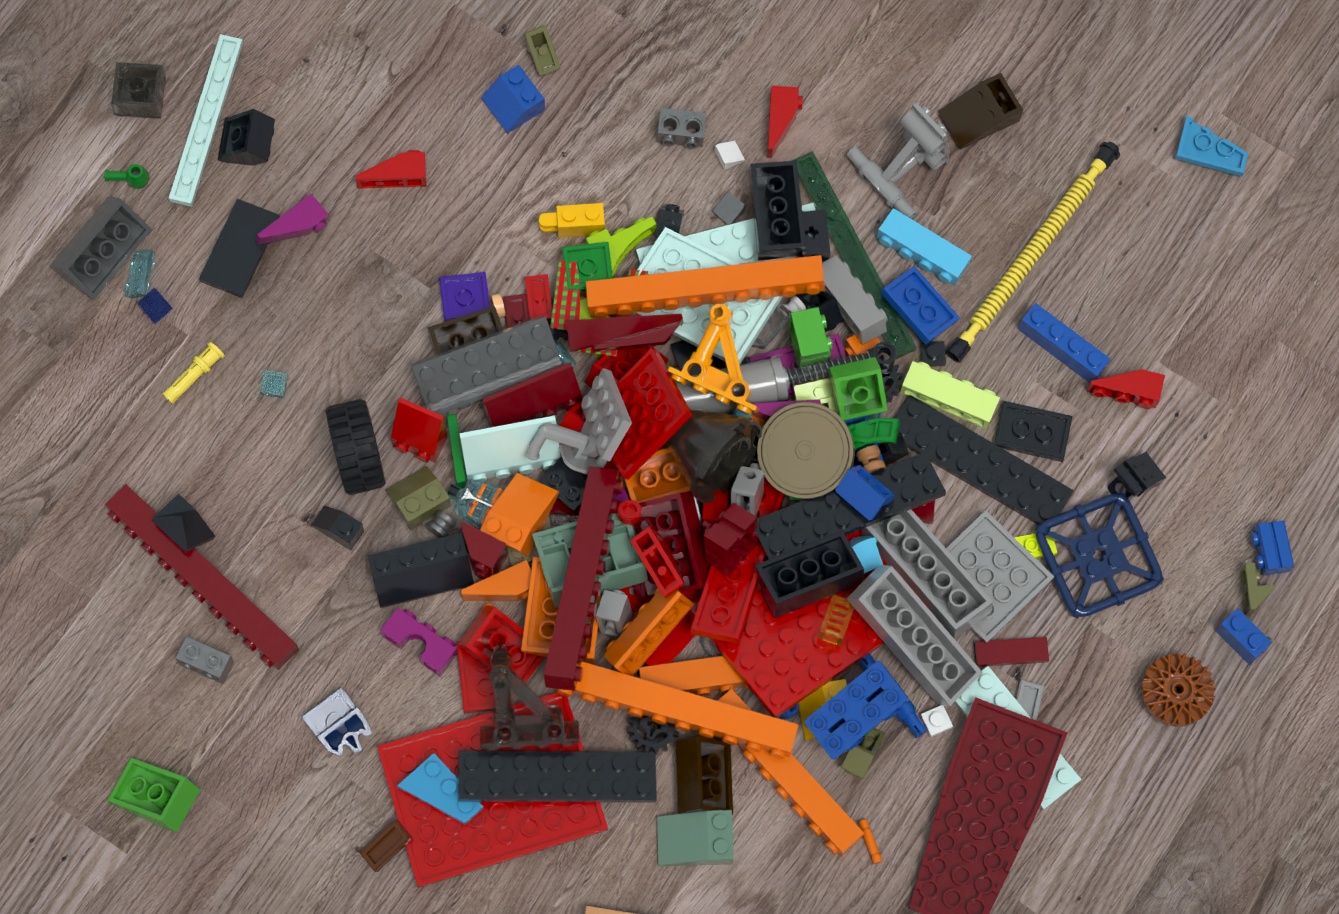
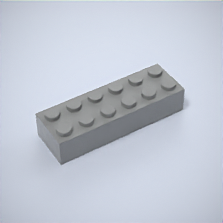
[861,510,993,639]
[847,565,983,706]

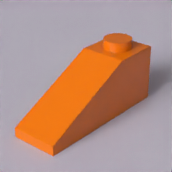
[461,560,531,601]

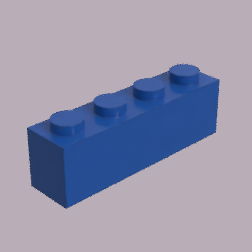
[1018,303,1111,383]

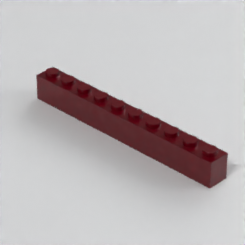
[544,466,623,691]
[105,485,299,670]

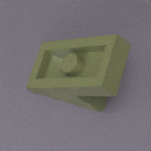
[524,25,561,76]
[1240,563,1276,615]

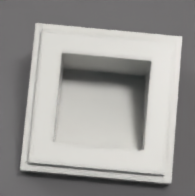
[714,141,745,170]

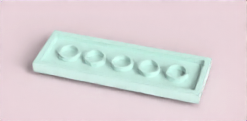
[954,666,1081,811]

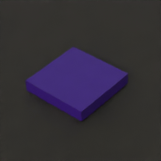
[439,272,490,322]

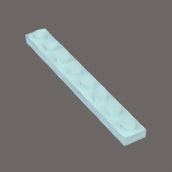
[169,34,243,207]

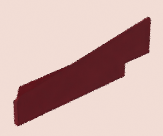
[566,314,684,352]

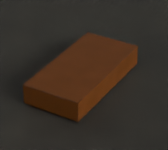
[360,820,413,872]

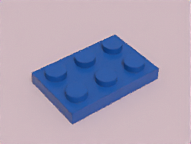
[880,266,960,345]

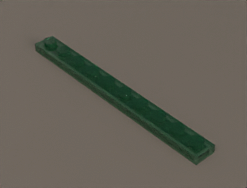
[792,151,917,360]

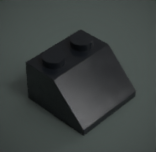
[218,109,275,166]

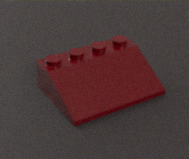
[631,491,710,603]

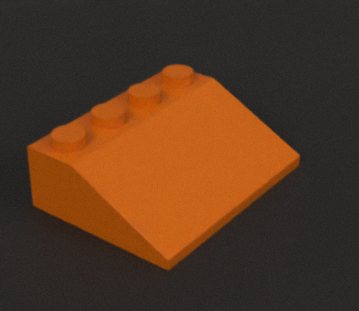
[521,557,603,665]

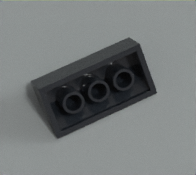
[749,160,806,261]
[755,531,864,618]
[368,533,474,608]

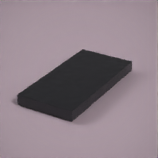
[199,199,280,298]

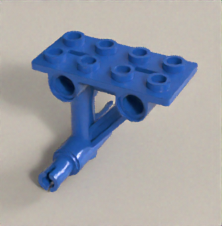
[804,653,928,759]

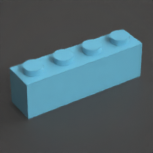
[876,208,972,286]

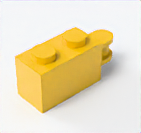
[539,203,605,238]

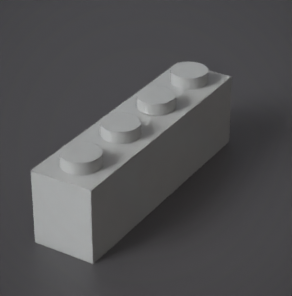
[822,255,888,344]

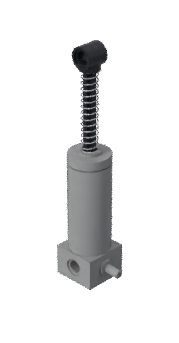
[666,342,896,446]

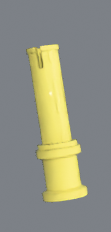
[162,342,225,404]

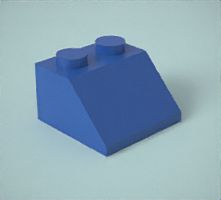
[481,64,545,134]

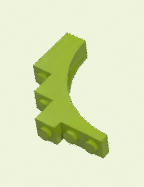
[579,216,656,360]

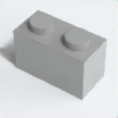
[596,590,633,638]

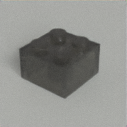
[111,62,166,119]

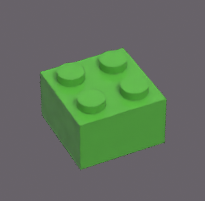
[788,307,832,367]
[829,357,888,421]

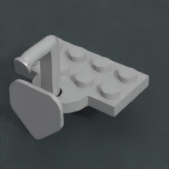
[526,368,632,475]

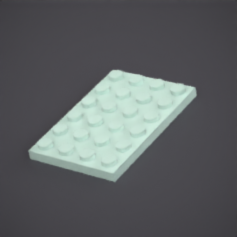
[636,227,783,365]

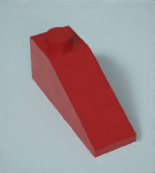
[767,86,803,158]
[356,150,427,189]
[630,526,685,598]

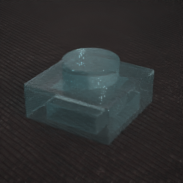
[260,370,288,398]

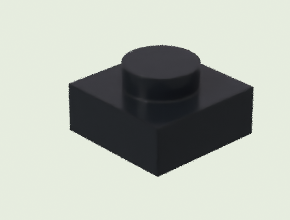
[920,341,946,367]

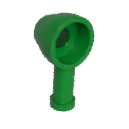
[104,164,149,189]

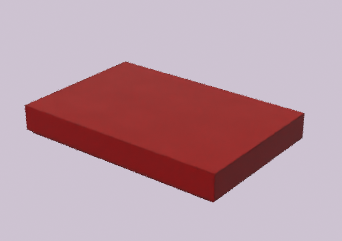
[456,641,512,714]

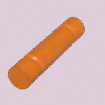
[858,819,883,864]

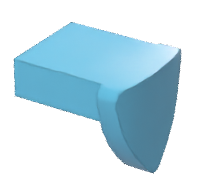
[849,536,883,573]

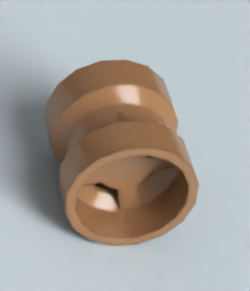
[856,445,886,474]

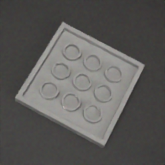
[946,510,1054,643]

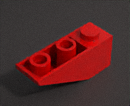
[1087,369,1165,409]

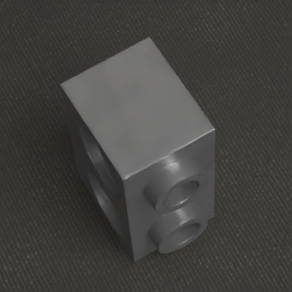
[657,108,706,148]
[176,636,234,684]

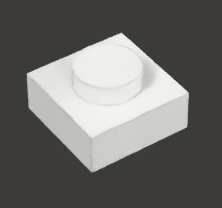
[920,705,953,738]

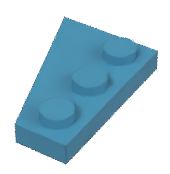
[1175,115,1248,177]
[397,753,484,825]

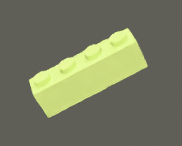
[900,361,1000,429]

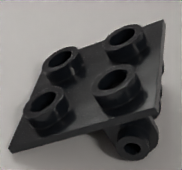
[538,456,588,511]

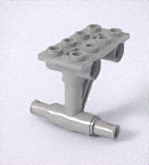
[846,102,950,219]

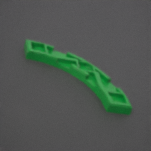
[790,418,900,502]

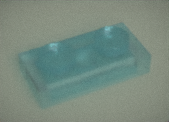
[124,249,155,299]

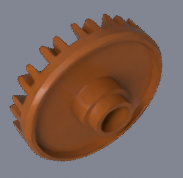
[1141,653,1216,727]

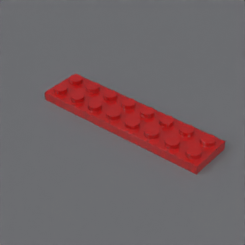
[691,477,785,644]

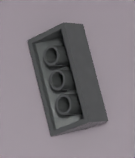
[50,196,152,300]

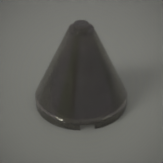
[666,408,762,503]

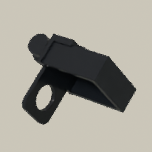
[1108,452,1167,499]

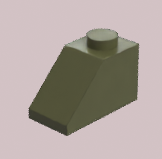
[841,728,886,778]

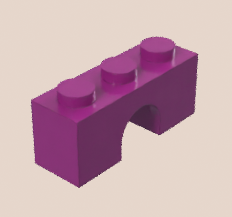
[380,608,458,677]

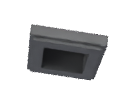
[712,191,746,225]

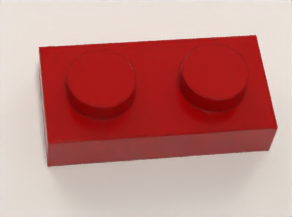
[525,274,552,322]

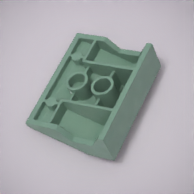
[532,514,648,608]

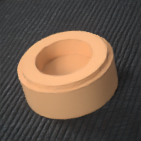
[491,294,505,318]

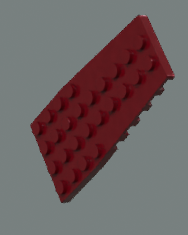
[909,697,1068,914]

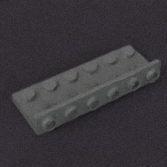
[411,315,563,416]

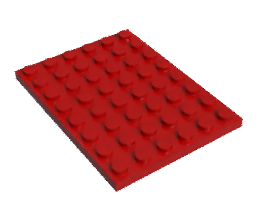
[688,530,888,718]
[377,693,608,888]

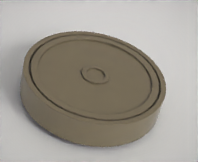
[757,402,855,499]

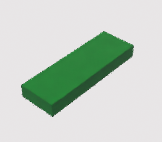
[447,414,467,489]

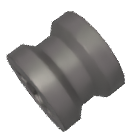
[426,511,456,538]

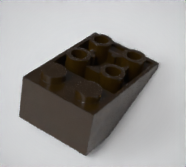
[938,73,1023,150]

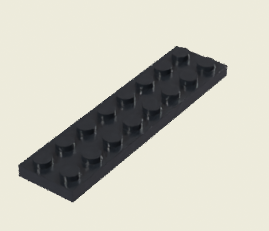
[895,395,1074,530]
[755,452,946,560]
[458,751,657,803]

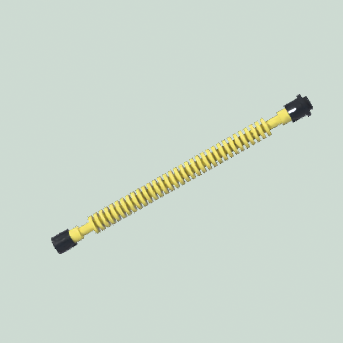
[946,142,1120,363]

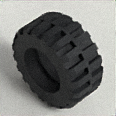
[326,399,386,495]

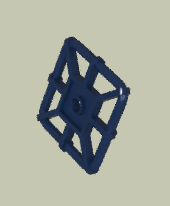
[1034,492,1164,619]

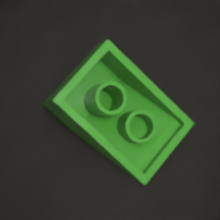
[107,758,200,833]

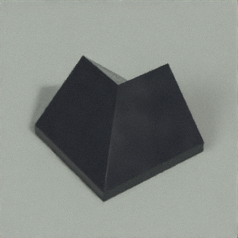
[152,494,215,552]

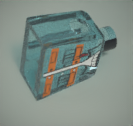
[447,479,506,530]

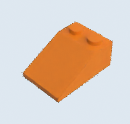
[480,473,560,557]

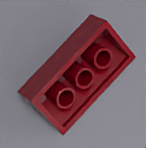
[483,362,582,428]

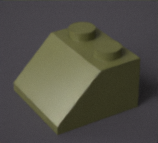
[385,466,451,530]

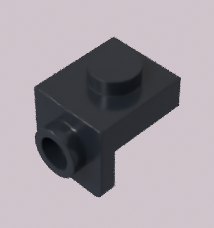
[655,204,684,237]

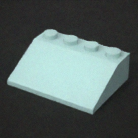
[460,416,561,483]

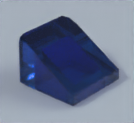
[137,288,172,324]

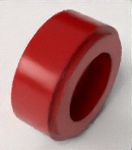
[617,500,642,525]

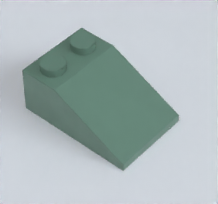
[657,810,734,866]

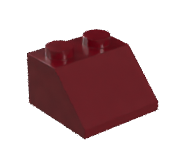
[461,522,507,580]

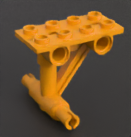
[668,304,759,415]

